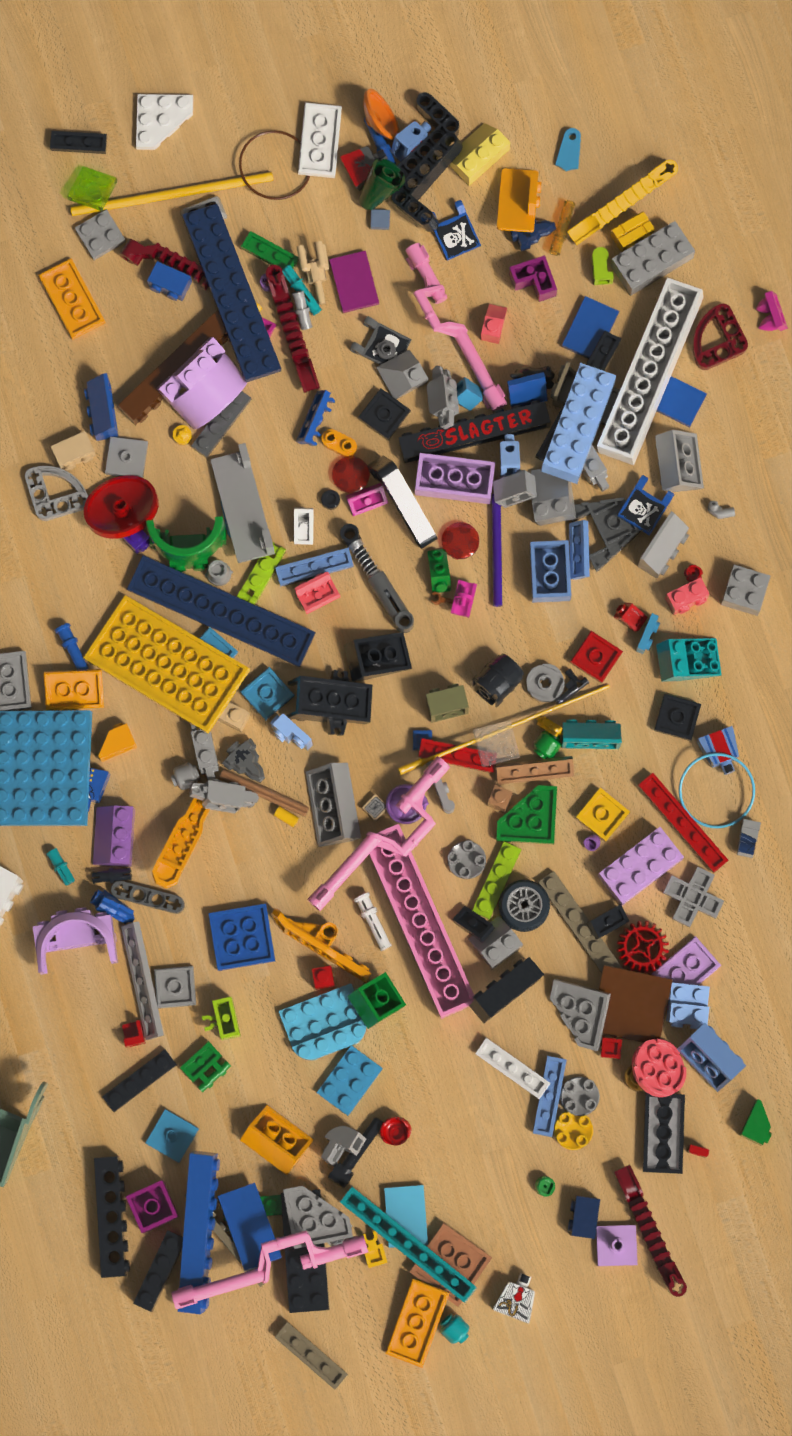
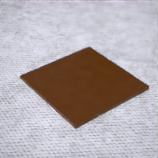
[599,965,673,1042]

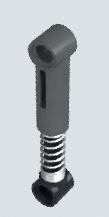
[340,524,414,633]

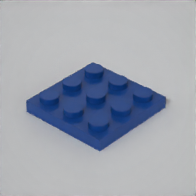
[209,904,276,971]

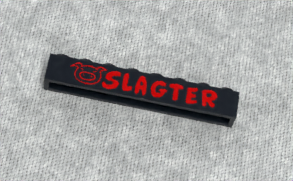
[399,400,551,463]

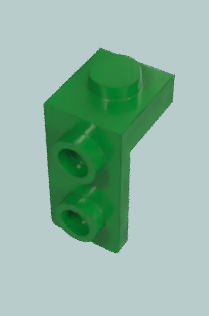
[427,549,451,593]

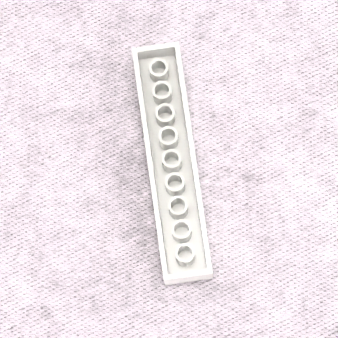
[597,278,703,465]

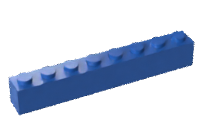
[177,1151,220,1314]

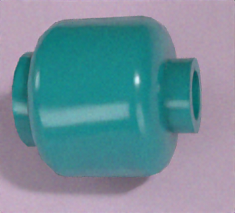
[440,1314,469,1344]

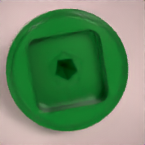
[535,1176,555,1197]

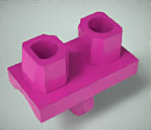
[451,580,477,618]

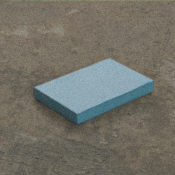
[384,1185,428,1248]

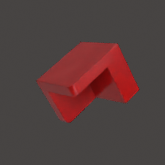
[122,1019,146,1048]

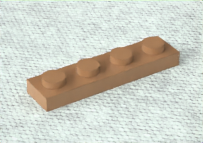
[496,756,574,785]

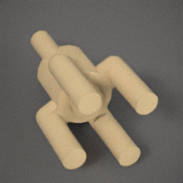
[297,241,329,305]

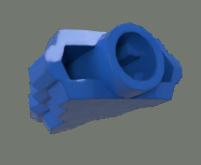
[90,889,135,924]

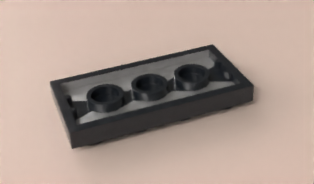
[643,1093,685,1174]

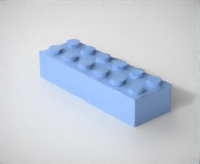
[541,363,616,484]

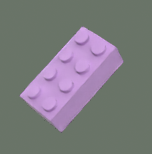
[415,453,495,504]
[598,827,684,906]

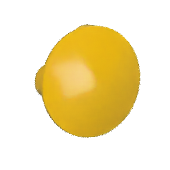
[554,1112,593,1150]

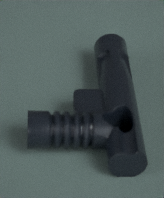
[555,668,589,704]

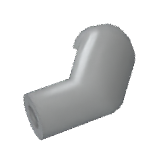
[708,501,735,519]

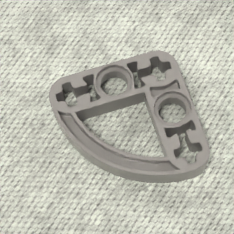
[25,466,88,521]

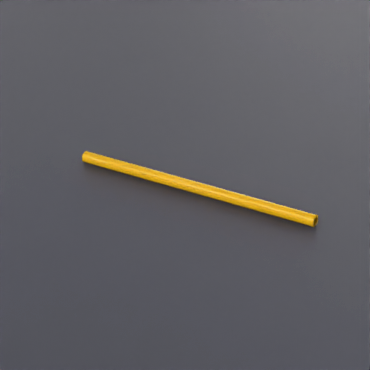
[71,172,273,216]

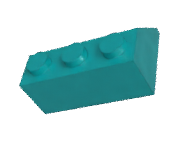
[562,719,622,750]

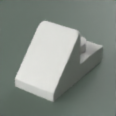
[294,508,314,545]

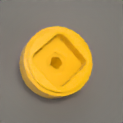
[173,425,192,445]

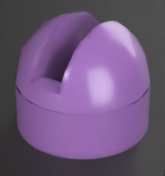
[584,834,601,851]

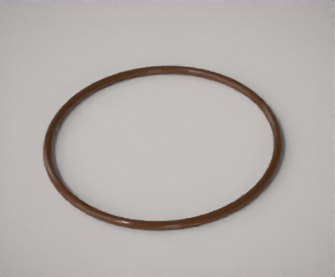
[239,130,310,200]

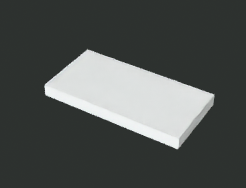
[298,102,342,178]

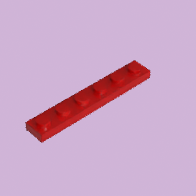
[638,773,729,874]

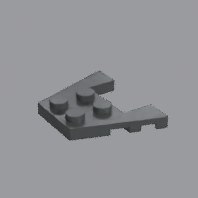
[571,498,640,572]

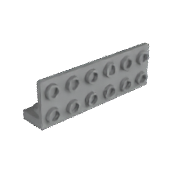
[211,443,275,563]

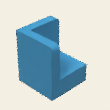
[457,377,483,411]

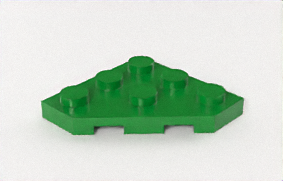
[496,785,557,845]

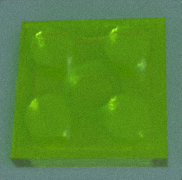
[67,166,117,211]

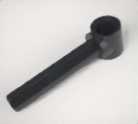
[327,1117,383,1189]

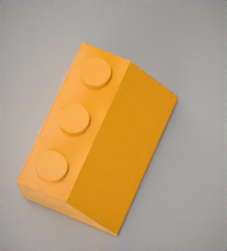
[240,1105,314,1175]

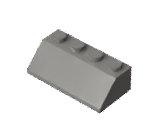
[306,763,361,847]

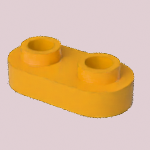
[322,429,357,458]

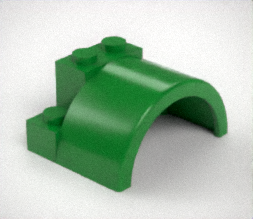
[146,516,227,572]

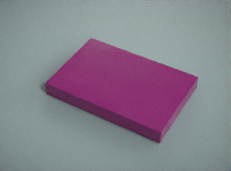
[329,250,379,313]

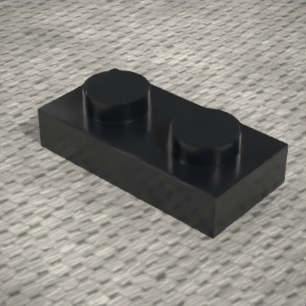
[587,904,629,939]
[452,906,495,943]

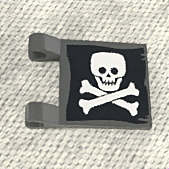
[350,316,412,365]

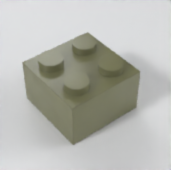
[426,684,469,723]

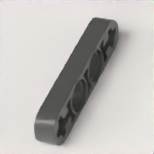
[111,881,185,914]

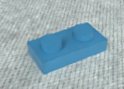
[636,613,660,654]

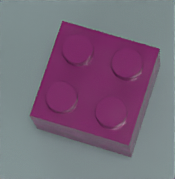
[126,1180,179,1233]

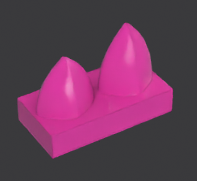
[756,291,788,331]

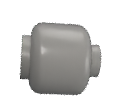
[171,762,200,790]

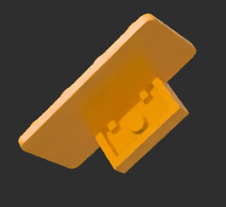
[497,168,542,232]

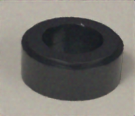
[321,490,340,510]

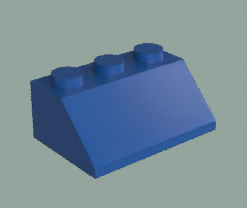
[84,373,119,441]

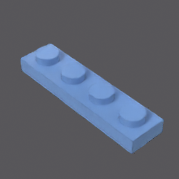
[275,547,354,587]
[533,1056,567,1137]

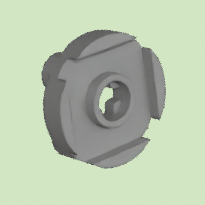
[526,664,565,702]

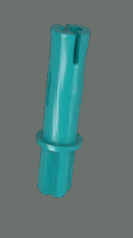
[282,265,322,316]

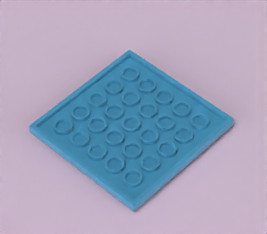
[0,710,92,826]

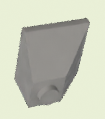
[376,350,428,399]

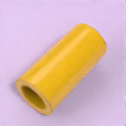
[274,806,299,828]

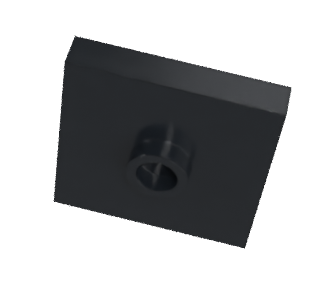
[358,388,411,440]
[654,694,701,741]

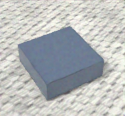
[371,210,390,230]

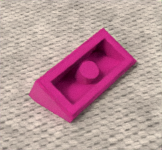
[345,483,388,516]

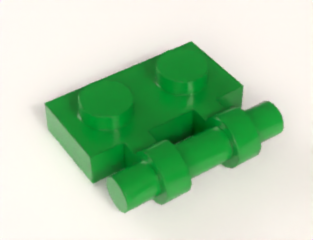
[180,1041,231,1093]

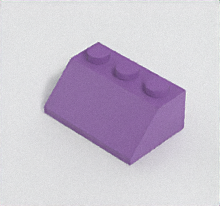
[93,806,135,867]

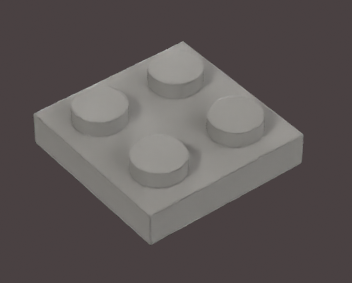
[75,209,126,260]

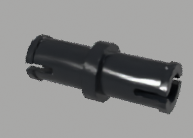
[92,867,132,884]

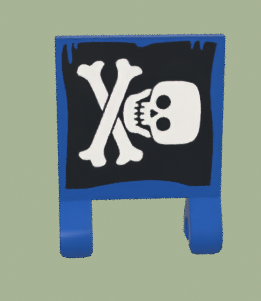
[428,200,481,261]
[617,475,674,536]

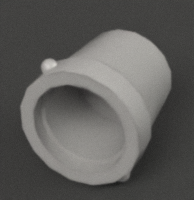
[205,560,233,586]

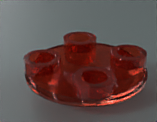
[332,456,370,493]
[442,522,479,560]

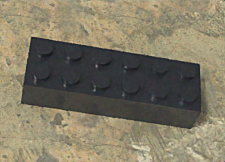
[281,1189,330,1313]

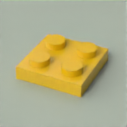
[576,788,630,842]

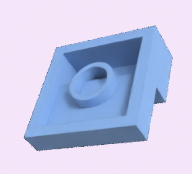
[270,714,313,751]
[666,982,710,1029]

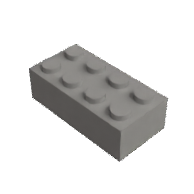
[611,221,695,296]

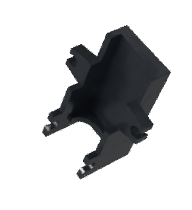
[286,670,373,736]

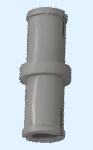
[292,290,313,330]

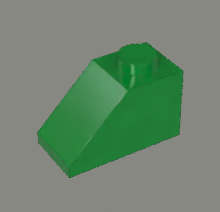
[739,1099,772,1146]

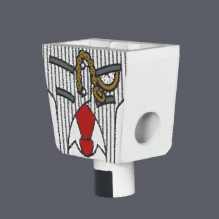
[493,1273,535,1323]

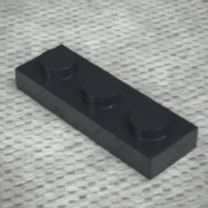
[50,131,107,154]

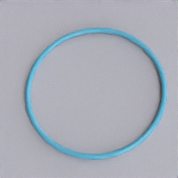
[679,753,755,828]

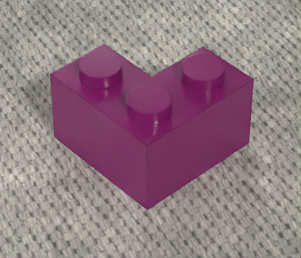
[509,255,557,302]

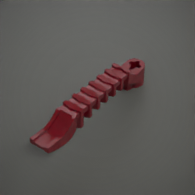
[119,239,209,291]
[266,265,320,393]
[614,1164,687,1297]

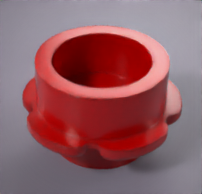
[684,564,703,582]

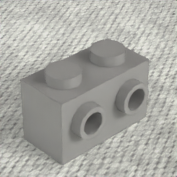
[493,470,537,508]

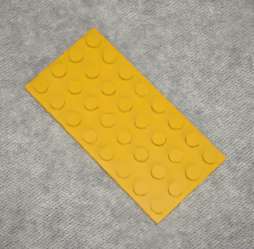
[83,595,250,734]

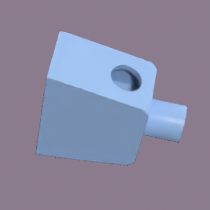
[499,434,520,478]

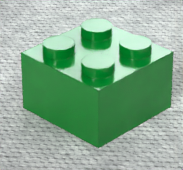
[347,972,406,1029]

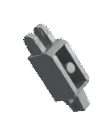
[427,365,459,429]
[582,446,609,492]
[191,724,219,780]
[190,779,259,814]

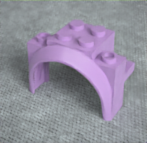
[33,907,118,975]

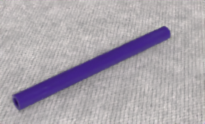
[491,494,503,607]

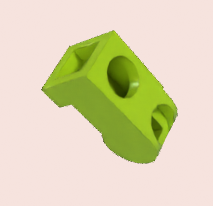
[592,247,614,285]

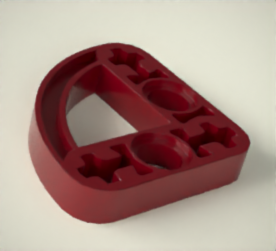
[693,304,748,370]

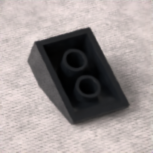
[344,632,412,682]

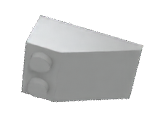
[531,468,577,526]

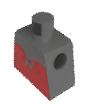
[340,146,388,191]

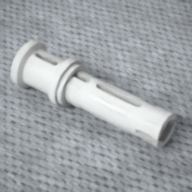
[354,892,392,951]

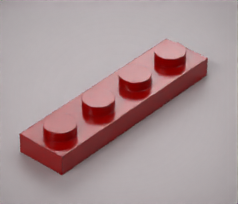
[418,738,497,773]

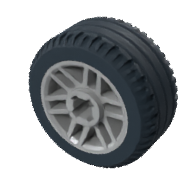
[499,880,550,932]

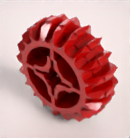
[616,921,669,973]

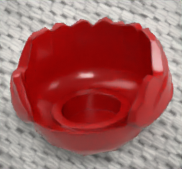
[380,1116,412,1146]

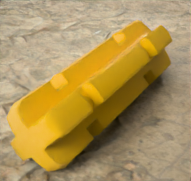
[537,716,563,737]

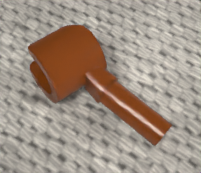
[430,592,454,605]

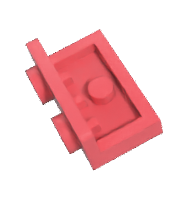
[294,571,340,614]

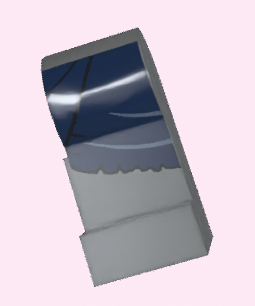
[737,819,761,858]

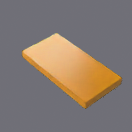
[38,258,106,340]
[385,1278,450,1368]

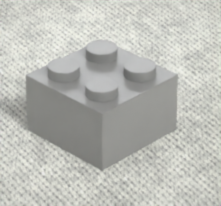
[721,565,770,616]

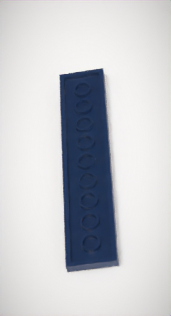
[182,204,281,383]
[127,556,316,667]

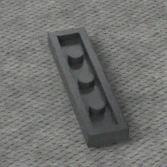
[191,391,252,458]

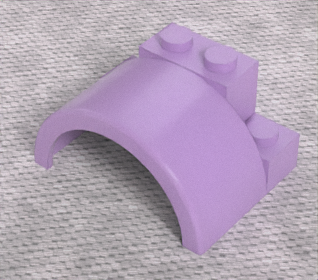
[156,337,247,429]

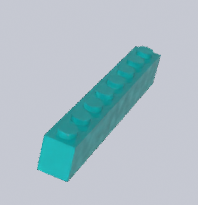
[340,1187,477,1303]

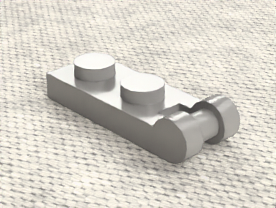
[427,761,455,814]

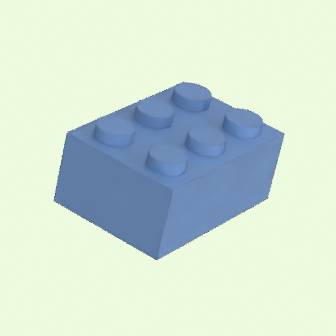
[530,540,571,603]
[677,1023,746,1092]

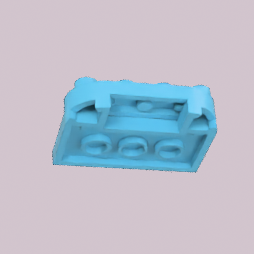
[279,983,367,1061]

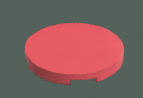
[632,1038,686,1097]

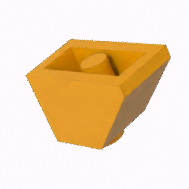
[98,723,137,762]

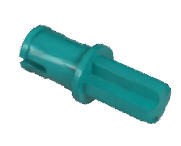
[46,848,75,886]

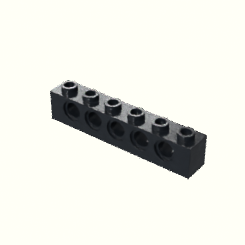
[94,1156,130,1278]

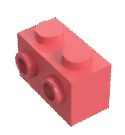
[665,577,709,615]

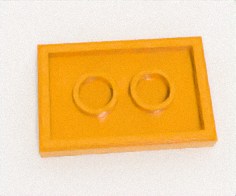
[44,669,104,710]

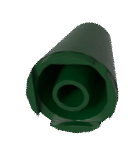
[359,159,405,210]

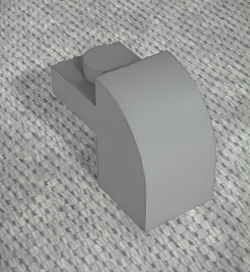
[321,1126,366,1167]

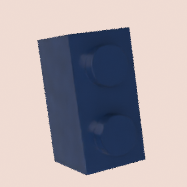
[568,1196,600,1239]

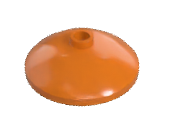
[363,89,400,140]

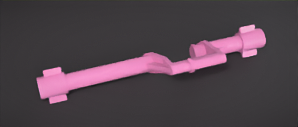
[406,243,507,411]
[307,756,450,911]
[171,1230,368,1309]

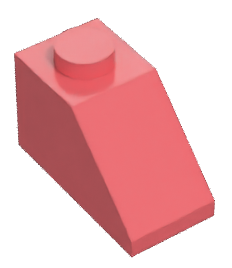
[481,304,507,344]

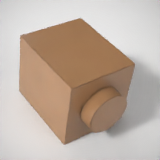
[487,785,513,813]

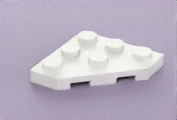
[136,94,193,150]

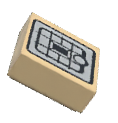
[362,794,387,821]

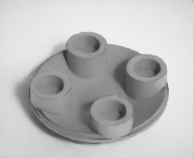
[448,840,486,879]
[560,1077,600,1116]

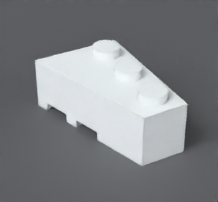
[0,866,24,927]

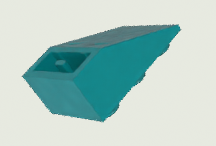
[656,638,722,682]

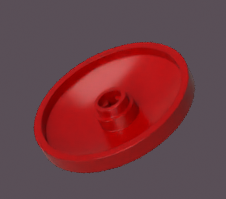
[84,475,159,539]

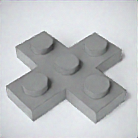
[663,867,724,928]

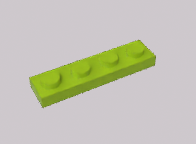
[473,842,522,920]

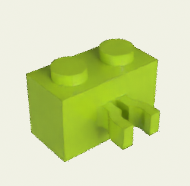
[202,997,241,1041]

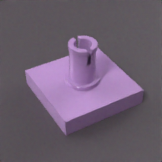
[596,1225,638,1266]

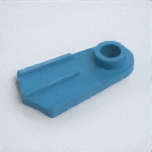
[555,128,581,172]

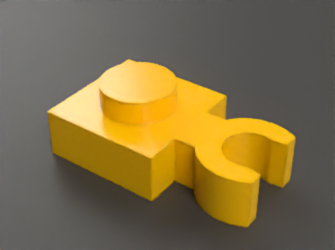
[363,1231,388,1268]

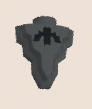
[222,738,265,783]

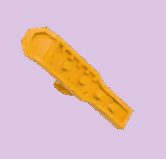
[152,798,210,888]
[271,909,371,983]

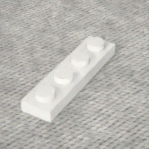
[475,1038,551,1099]

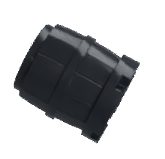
[470,654,524,707]

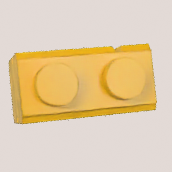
[610,211,655,252]

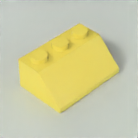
[449,123,510,186]

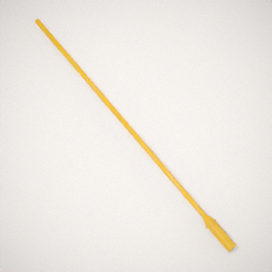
[397,684,610,775]

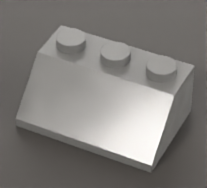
[655,430,704,492]
[638,511,689,578]

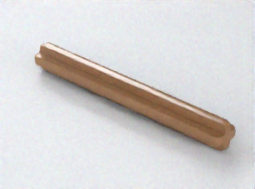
[219,769,309,817]

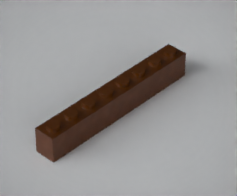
[118,310,228,426]

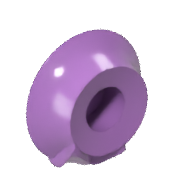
[386,784,429,824]

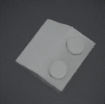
[468,916,523,970]

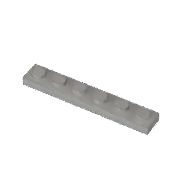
[121,922,164,1040]

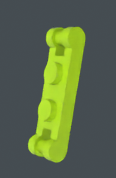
[237,542,286,605]

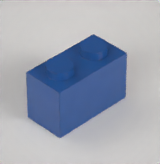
[147,261,192,301]

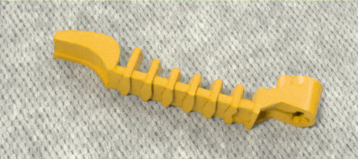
[567,160,678,246]

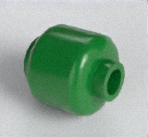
[533,731,562,759]

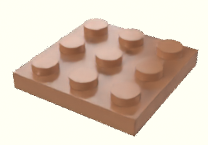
[410,1223,492,1307]

